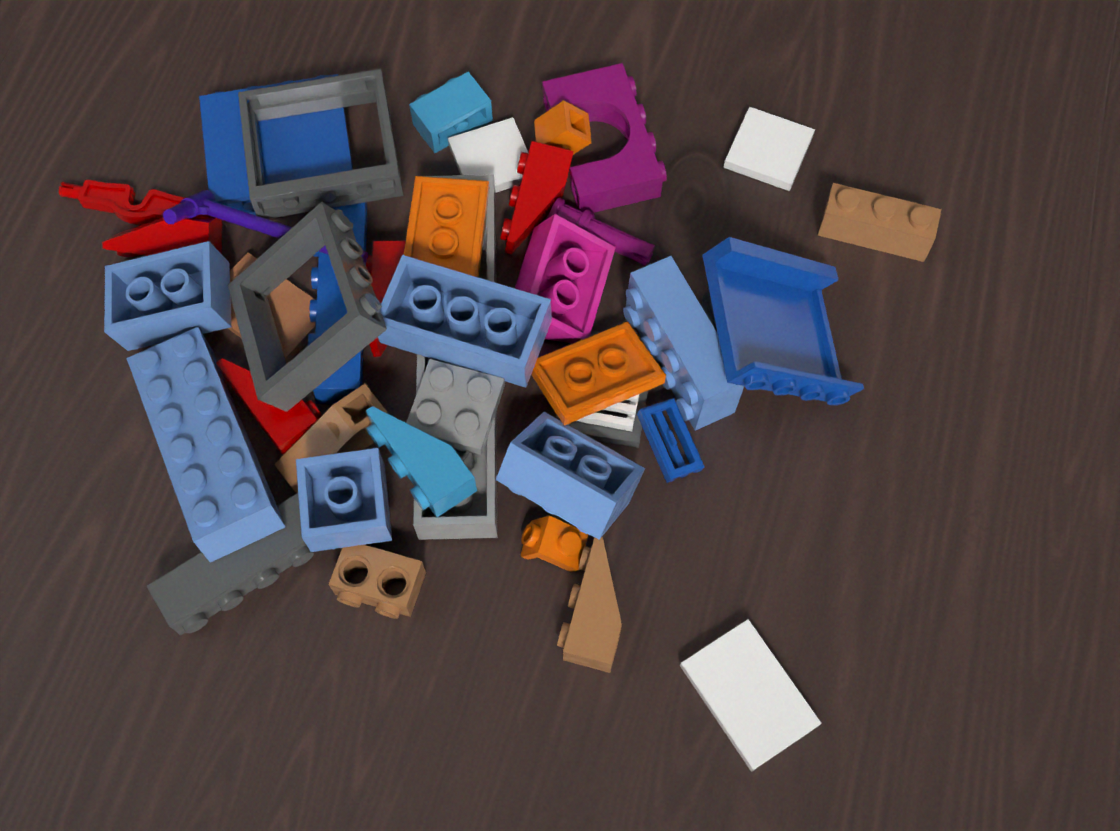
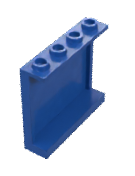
[199,74,353,221]
[703,237,864,405]

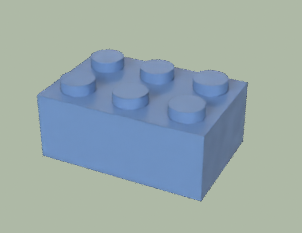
[104,241,232,351]
[496,412,645,540]

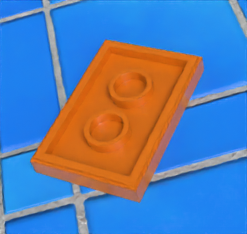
[404,176,490,278]
[531,321,666,426]

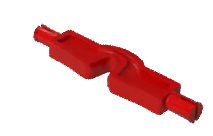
[59,180,186,225]

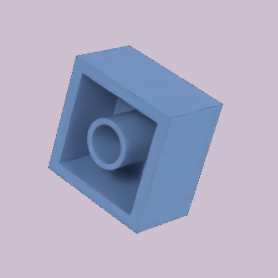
[296,448,392,552]

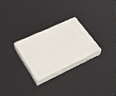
[680,619,822,772]

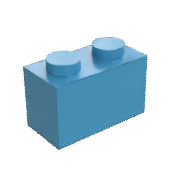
[409,72,493,153]

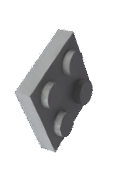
[406,359,505,455]

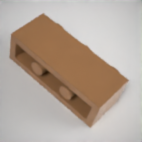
[818,183,942,262]

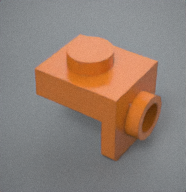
[520,516,589,572]

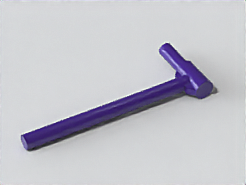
[163,190,368,264]

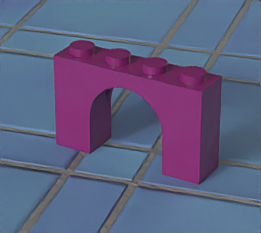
[542,63,667,213]

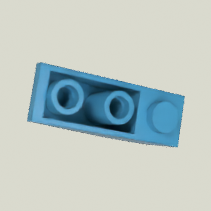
[366,406,477,518]

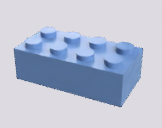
[378,255,552,388]
[623,256,744,431]

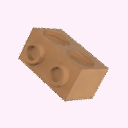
[329,545,426,619]

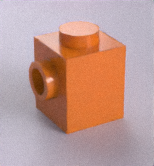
[534,100,592,155]

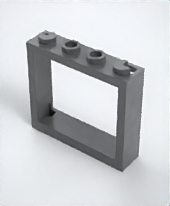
[238,69,404,219]
[228,202,387,412]

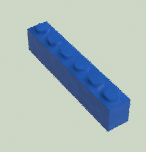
[308,202,367,404]

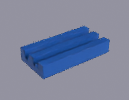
[637,398,705,483]

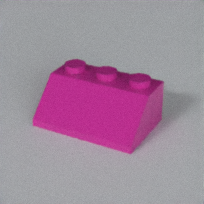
[515,214,616,343]

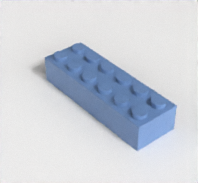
[127,327,285,563]

